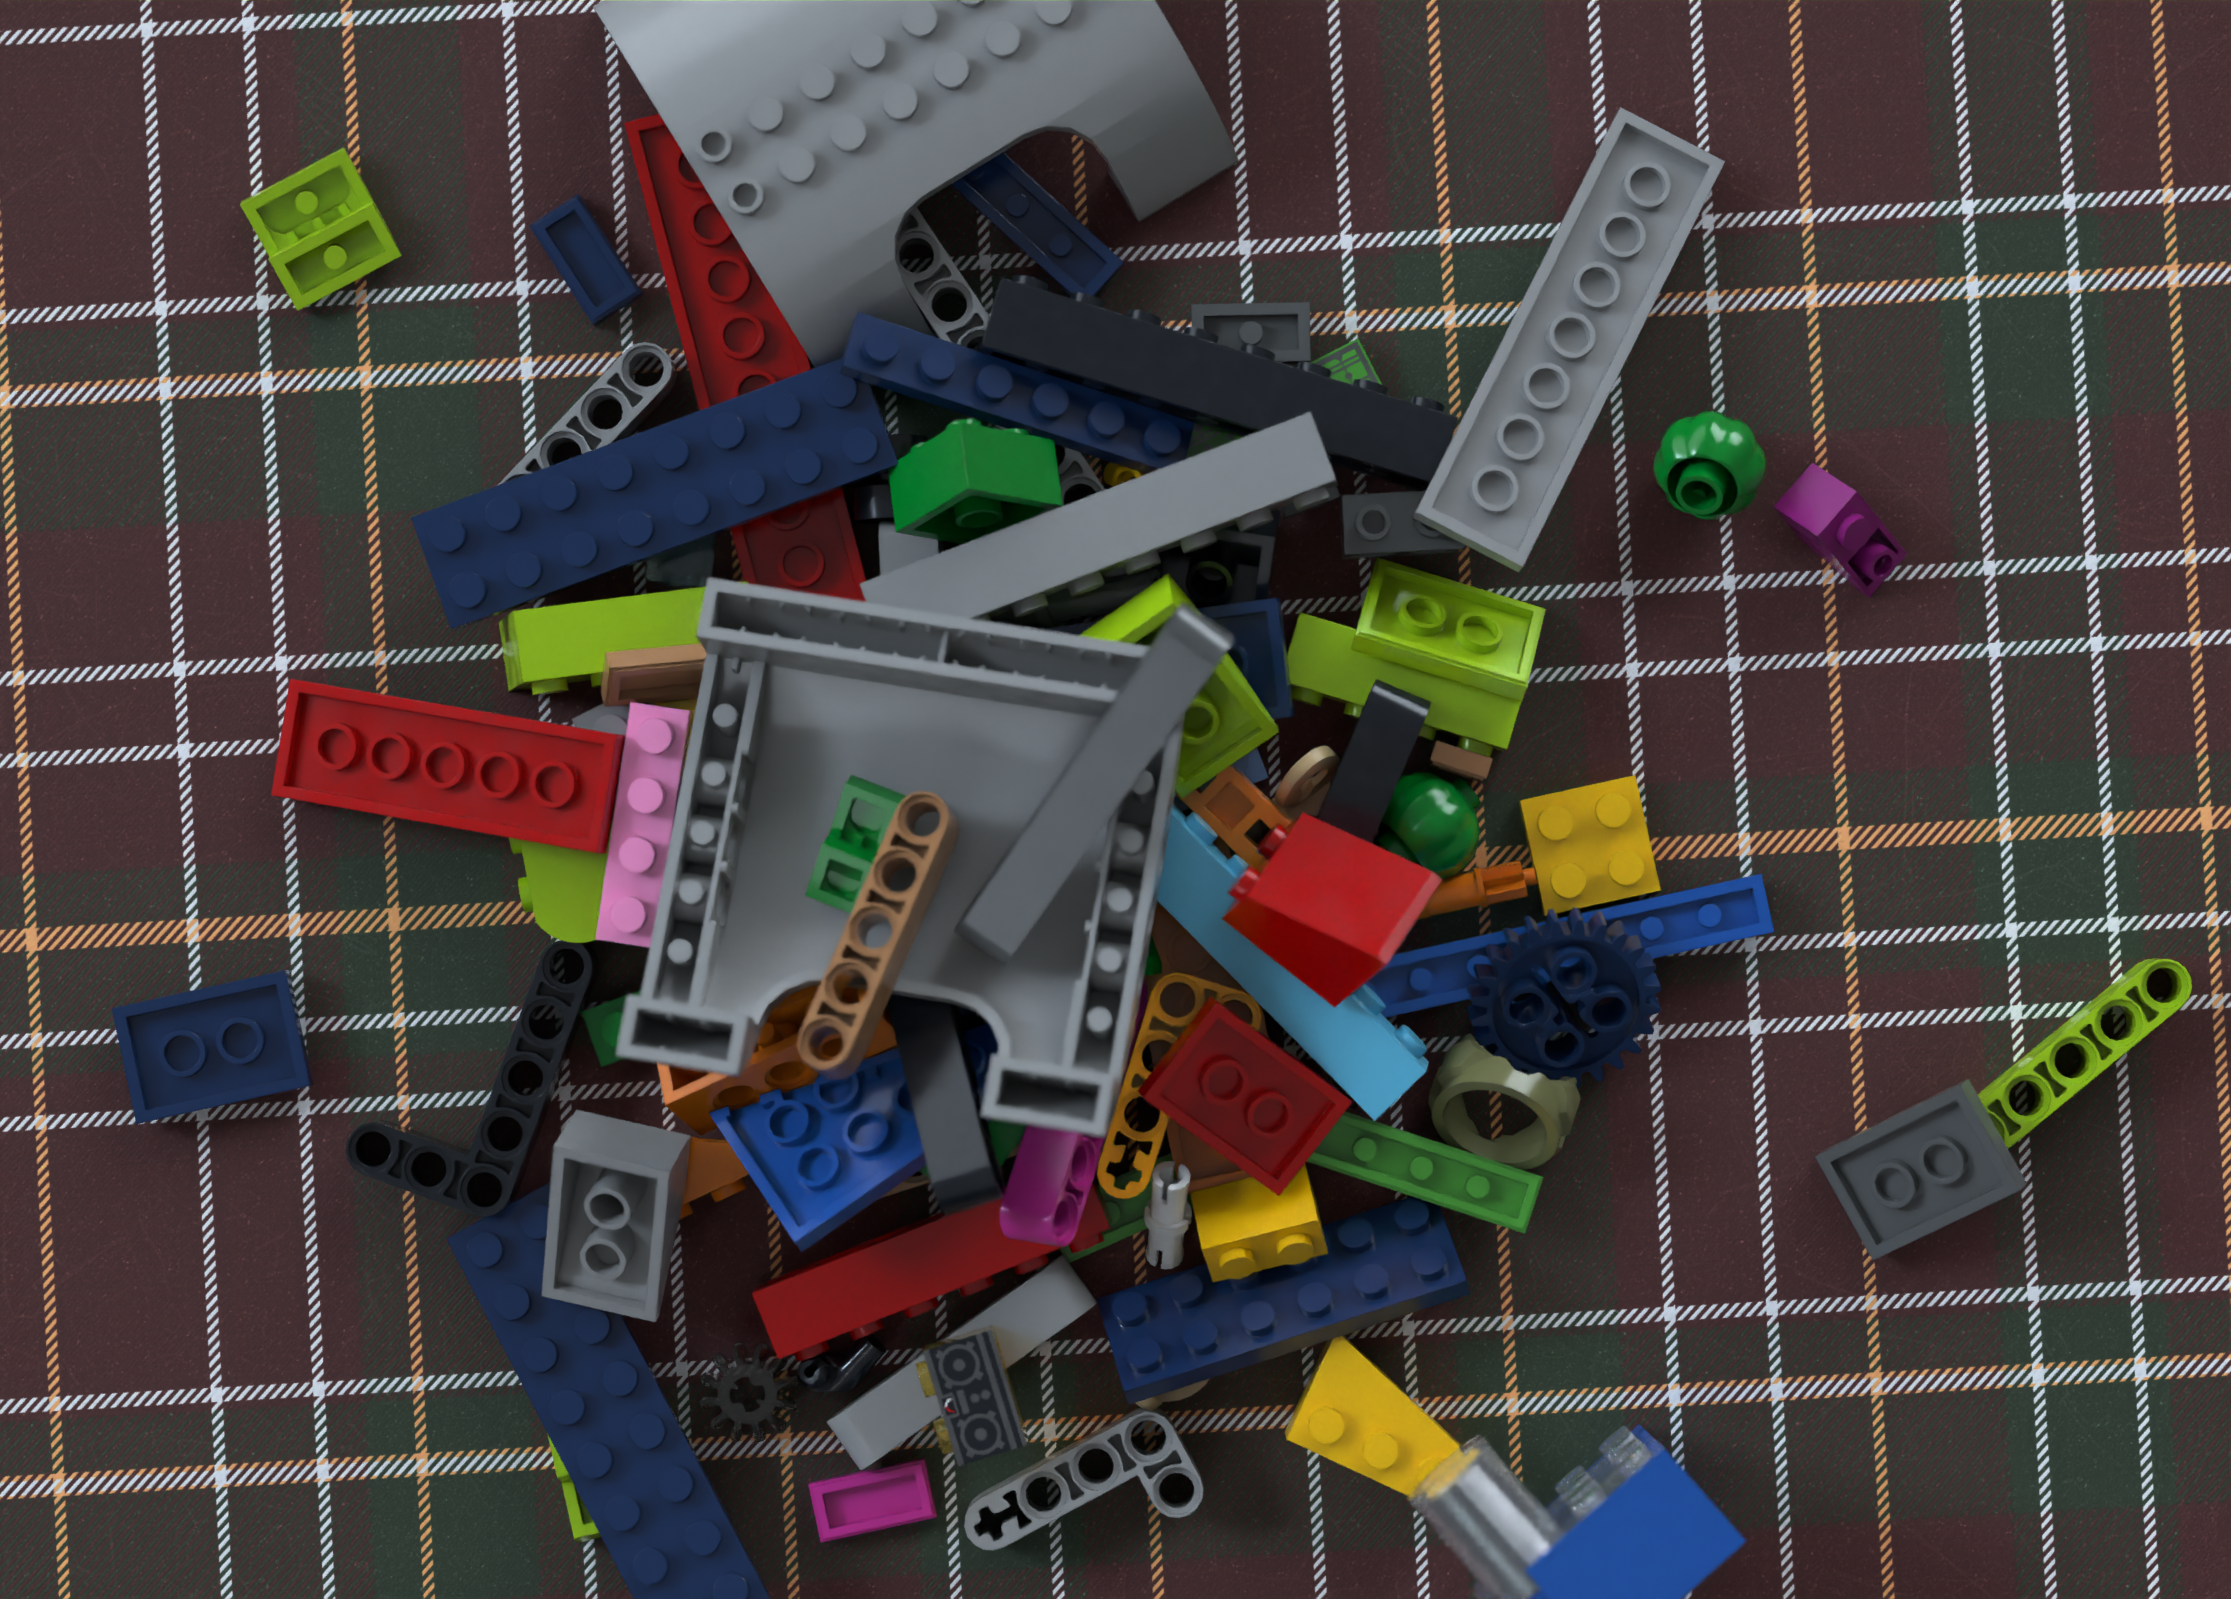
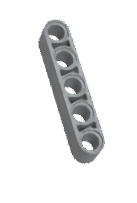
[498,342,677,485]
[826,1254,1097,1470]

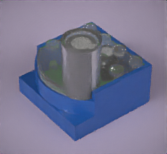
[1408,1424,1746,1599]

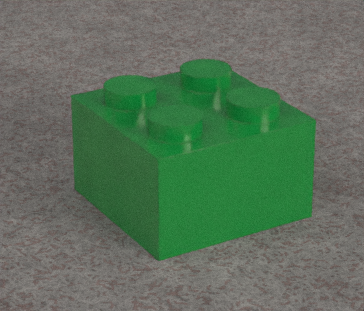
[888,419,1063,544]

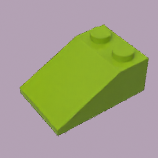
[1079,573,1279,798]

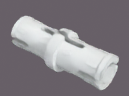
[1144,1161,1192,1269]

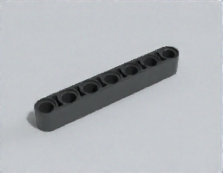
[954,602,1234,965]

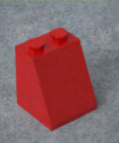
[1222,813,1442,1008]

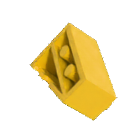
[1284,1335,1473,1504]

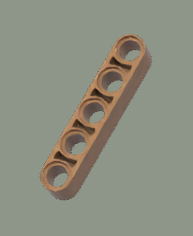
[797,791,960,1080]

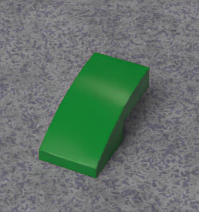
[805,774,907,914]

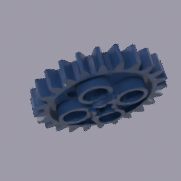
[1467,907,1661,1088]

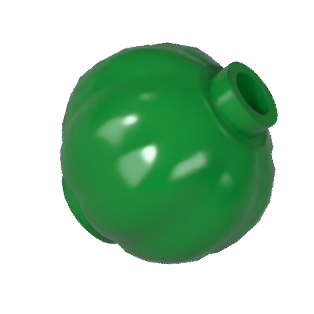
[1653,411,1767,521]
[1374,772,1481,879]

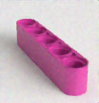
[1000,978,1148,1247]

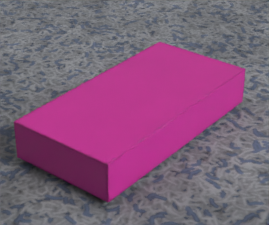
[808,1457,937,1543]

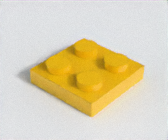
[1518,775,1661,916]

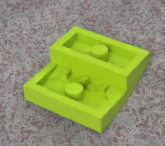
[240,147,402,311]

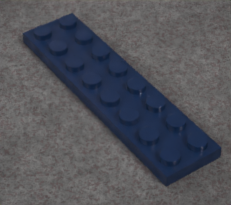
[411,358,898,631]
[446,1182,772,1599]

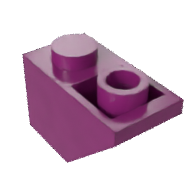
[1773,463,1907,598]

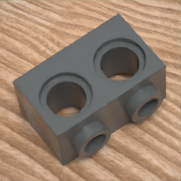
[1339,491,1464,560]

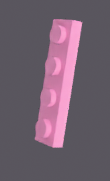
[596,702,693,948]

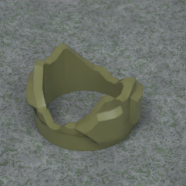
[1428,1033,1581,1170]

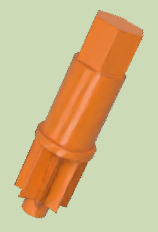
[1416,860,1537,920]

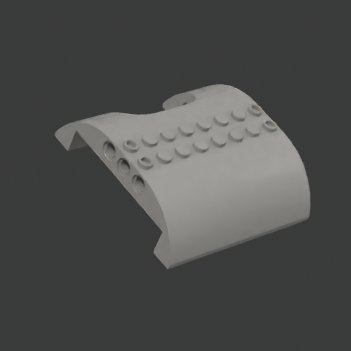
[593,0,1239,387]
[616,578,1185,1138]

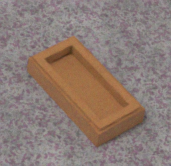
[600,643,706,707]

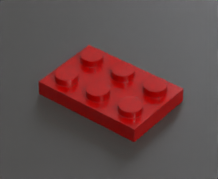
[1137,996,1352,1196]

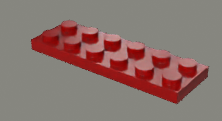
[271,679,626,854]

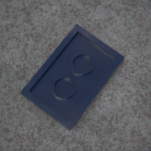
[112,970,314,1124]

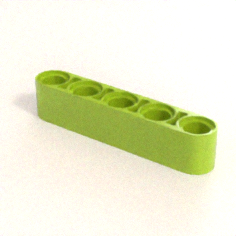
[1977,958,2192,1149]

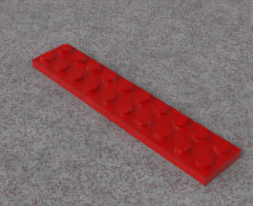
[624,114,867,602]

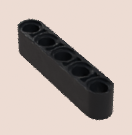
[1316,679,1431,844]
[887,994,1005,1217]

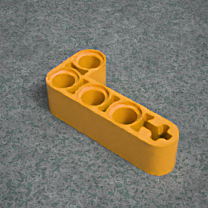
[1097,973,1262,1199]

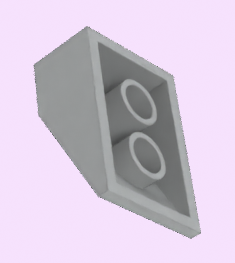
[542,1110,691,1322]

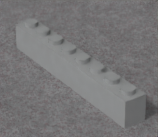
[860,412,1338,622]

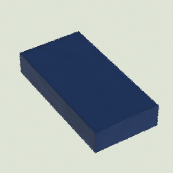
[529,194,644,326]

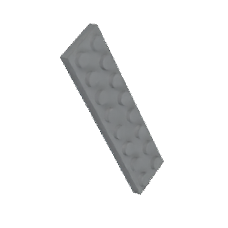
[1412,107,1725,572]

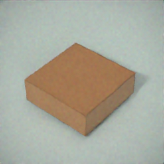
[1427,741,1493,782]

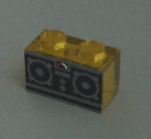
[916,1324,1028,1466]

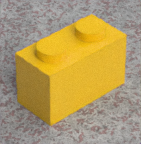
[1190,1164,1328,1282]

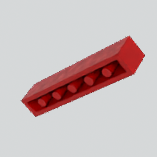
[752,1176,1112,1362]

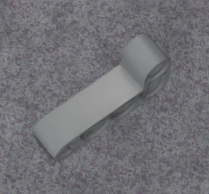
[964,1408,1203,1551]

